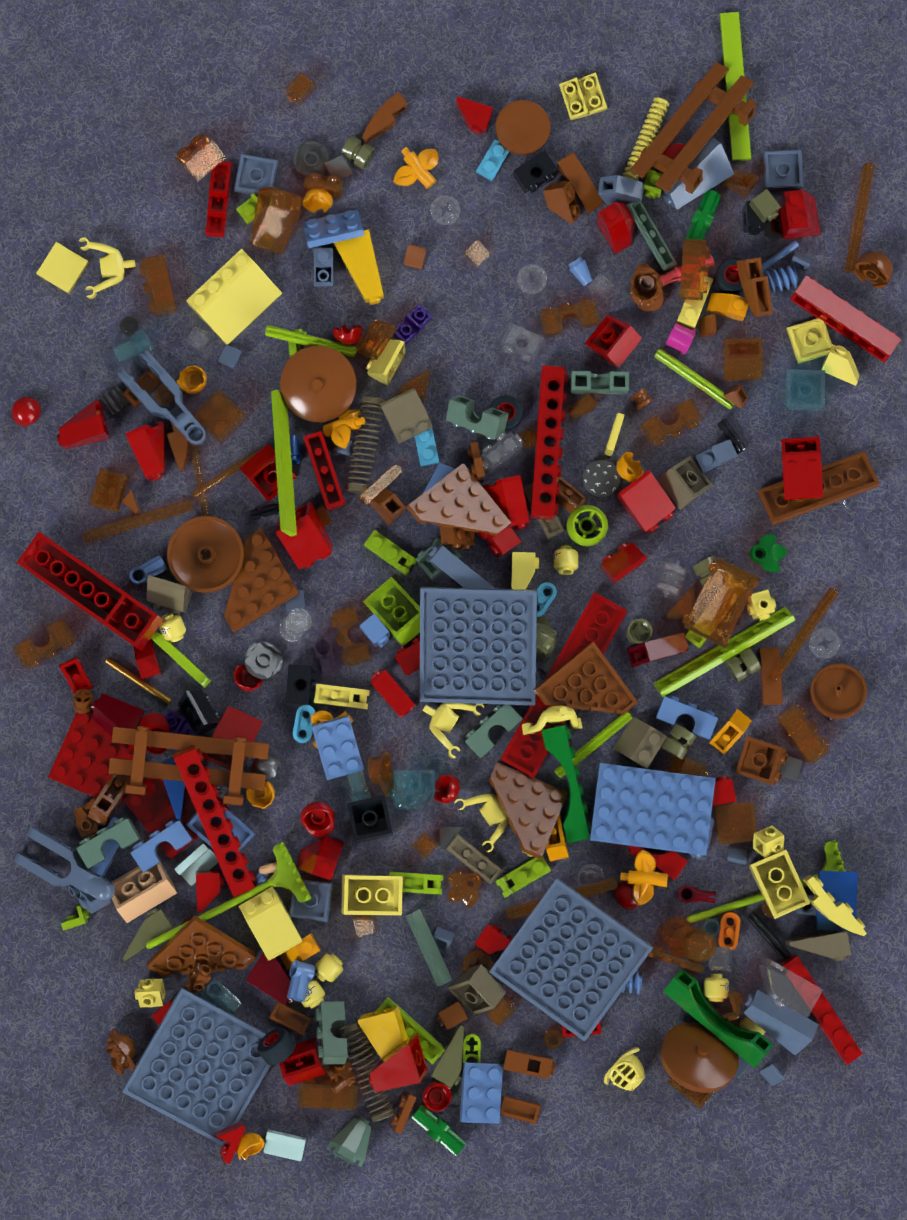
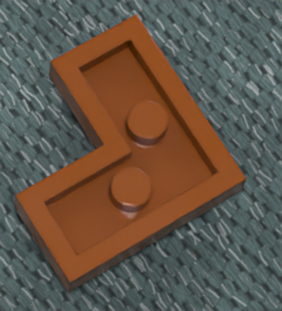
[467,441,485,482]

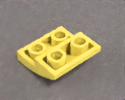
[559,72,608,120]

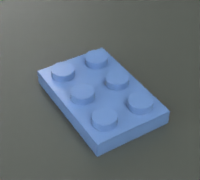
[303,210,364,248]
[311,715,364,780]
[186,799,255,859]
[460,1062,503,1124]

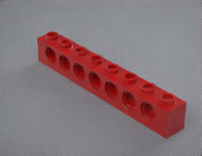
[530,365,568,520]
[172,745,256,897]

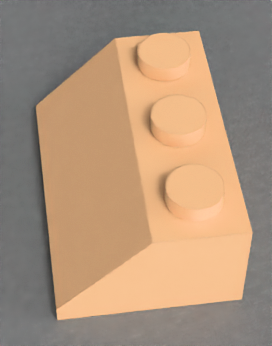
[111,862,177,923]

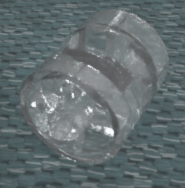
[655,561,688,598]
[279,608,312,641]

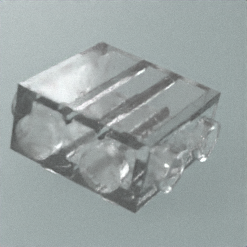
[481,432,523,475]

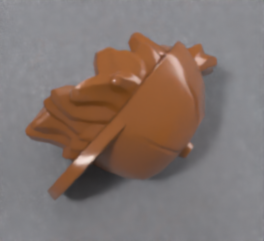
[629,264,664,312]
[105,1028,137,1075]

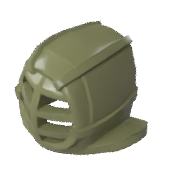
[536,616,557,660]

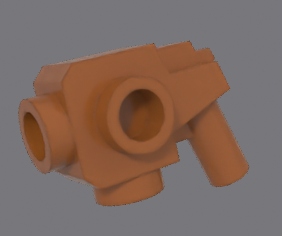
[74,798,102,839]
[185,963,211,994]
[326,1059,355,1094]

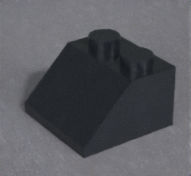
[178,689,220,736]
[347,795,393,844]

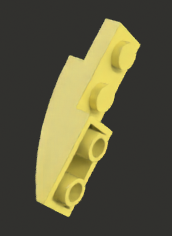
[803,875,867,936]

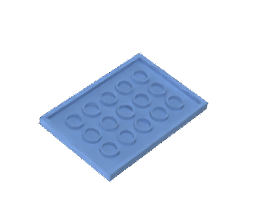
[590,763,716,856]

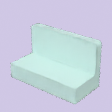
[174,843,218,886]
[264,1129,306,1161]

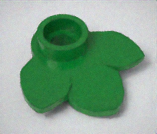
[749,534,788,572]

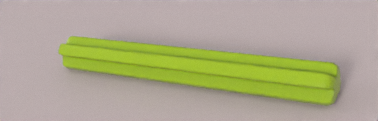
[265,325,356,357]
[654,348,735,409]
[554,711,633,778]

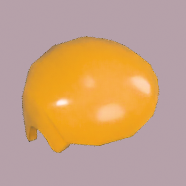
[302,187,333,213]
[177,365,207,394]
[616,452,643,482]
[246,780,275,809]
[236,1132,265,1160]

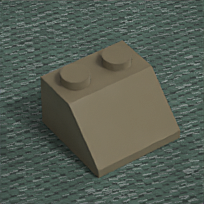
[380,388,433,444]
[657,456,713,510]
[613,717,667,769]
[447,964,506,1016]

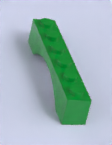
[541,724,591,844]
[663,968,774,1069]

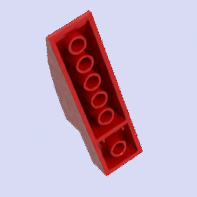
[16,532,164,651]

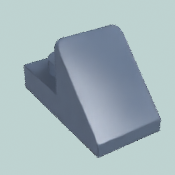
[695,440,739,473]

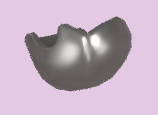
[252,752,282,780]

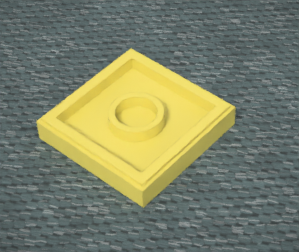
[36,242,89,294]
[786,318,832,364]
[604,413,625,457]

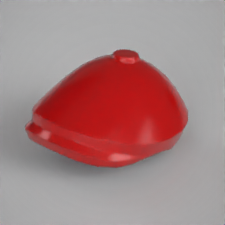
[300,802,335,837]

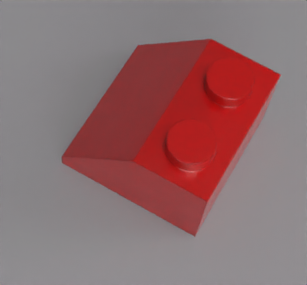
[584,315,642,368]
[239,444,297,502]
[600,542,647,585]

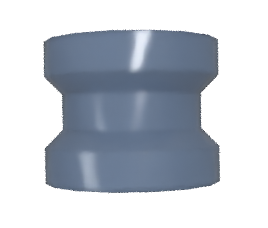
[332,440,353,457]

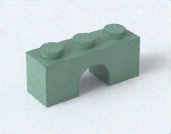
[570,371,629,395]
[446,395,509,440]
[465,704,523,759]
[76,817,141,869]
[316,1001,348,1064]

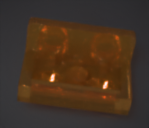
[304,173,344,198]
[90,468,129,513]
[722,988,744,1021]

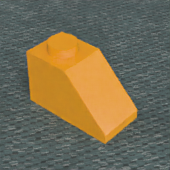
[706,293,749,322]
[709,709,752,754]
[546,813,569,861]
[279,933,321,970]

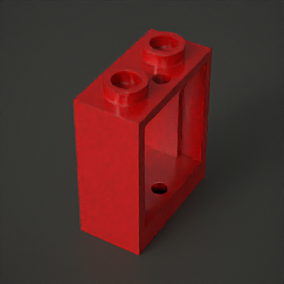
[371,670,416,719]

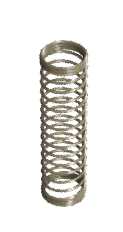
[345,396,386,495]
[338,1022,395,1122]

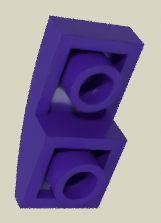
[391,304,433,346]
[165,709,201,736]

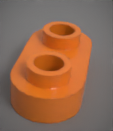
[718,912,740,951]

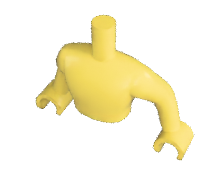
[79,237,136,299]
[422,703,485,759]
[522,705,582,735]
[454,794,509,852]

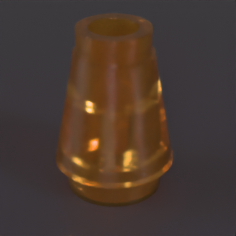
[568,393,598,419]

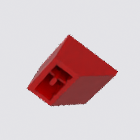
[279,1037,326,1086]

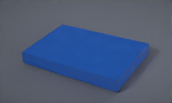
[816,870,858,931]

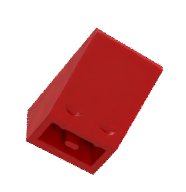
[781,436,823,500]
[203,706,263,770]

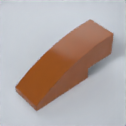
[362,92,408,144]
[557,152,604,214]
[736,257,773,317]
[167,422,189,473]
[759,648,783,705]

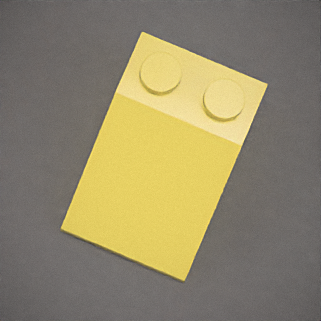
[366,339,406,386]
[749,850,810,919]
[341,874,403,915]
[239,887,303,961]

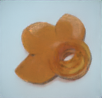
[447,872,481,908]

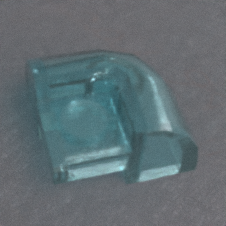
[390,770,435,809]

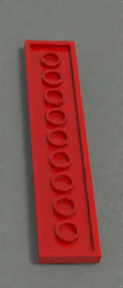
[500,592,628,778]

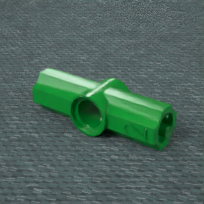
[685,190,721,248]
[411,1104,467,1156]

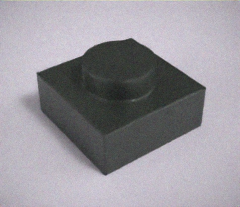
[764,217,783,238]

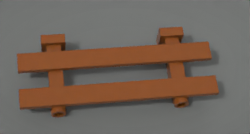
[630,62,756,194]
[108,726,269,806]

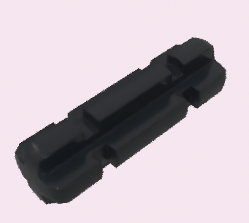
[717,419,746,454]
[250,502,279,520]

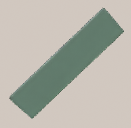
[626,201,677,271]
[405,909,452,986]

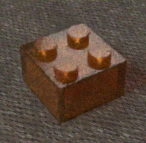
[193,389,248,445]

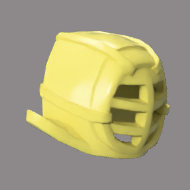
[604,1047,645,1091]

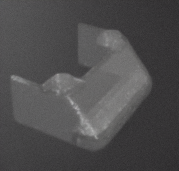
[758,956,823,1018]

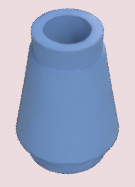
[568,257,593,286]

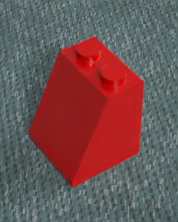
[778,189,821,240]
[616,470,676,534]
[275,501,333,569]
[369,1033,428,1092]

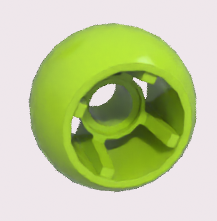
[566,505,608,547]

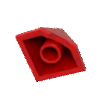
[596,202,637,255]
[57,399,110,450]
[125,421,166,482]
[482,475,530,531]
[296,836,344,880]

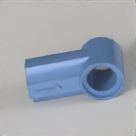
[129,555,168,586]
[287,960,315,1002]

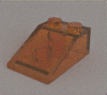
[250,187,303,254]

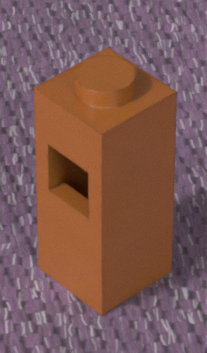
[503,1049,556,1079]

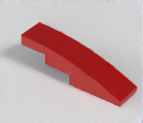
[205,161,232,238]

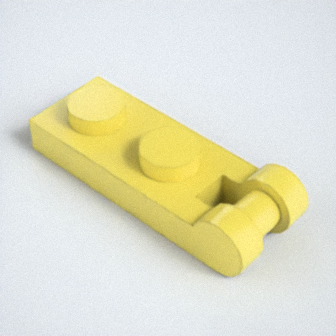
[314,684,370,710]

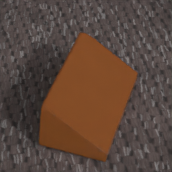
[555,477,588,513]

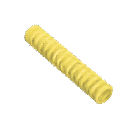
[622,97,670,181]

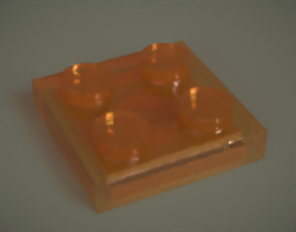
[356,320,397,360]
[715,802,757,844]

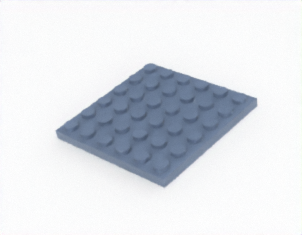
[420,587,537,705]
[489,877,653,1042]
[122,987,270,1145]

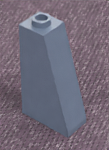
[663,138,734,209]
[426,544,495,589]
[743,990,818,1055]

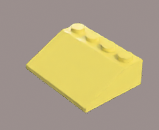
[186,249,282,345]

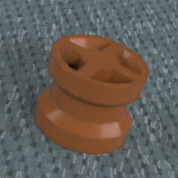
[630,388,654,411]
[73,689,93,714]

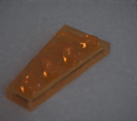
[648,945,705,973]

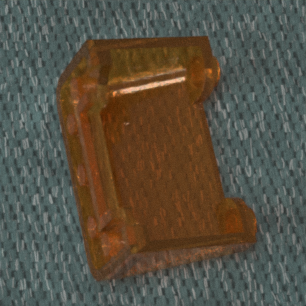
[682,558,761,648]

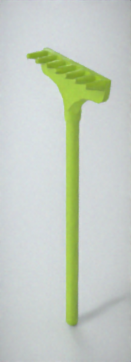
[686,840,846,923]
[146,842,312,949]

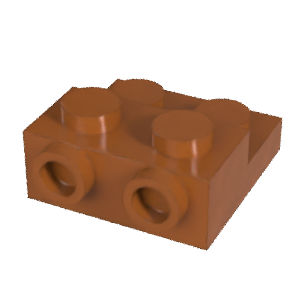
[440,526,475,550]
[735,736,788,786]

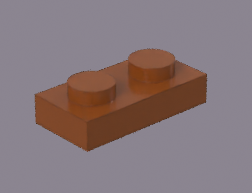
[390,1091,416,1134]

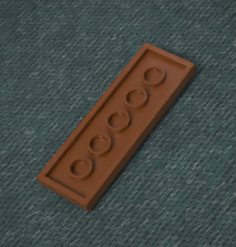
[757,451,880,525]

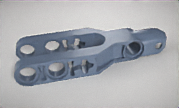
[116,349,206,445]
[13,826,115,901]

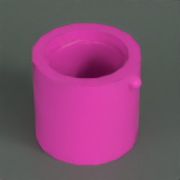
[665,322,696,354]

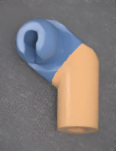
[254,862,277,886]

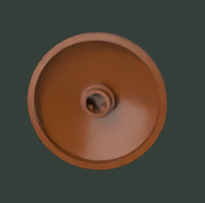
[280,345,357,422]
[167,516,244,593]
[660,1021,739,1093]

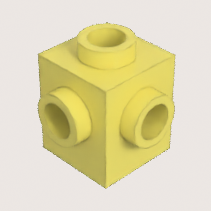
[747,590,776,621]
[753,825,785,858]
[135,979,166,1008]

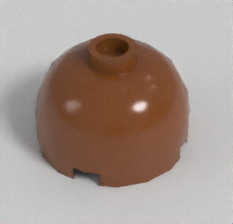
[854,251,893,288]

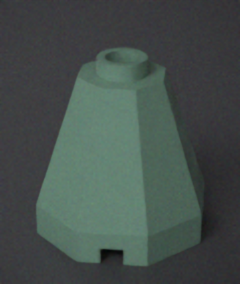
[326,1116,371,1168]

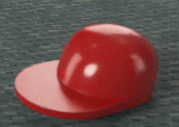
[139,713,170,755]

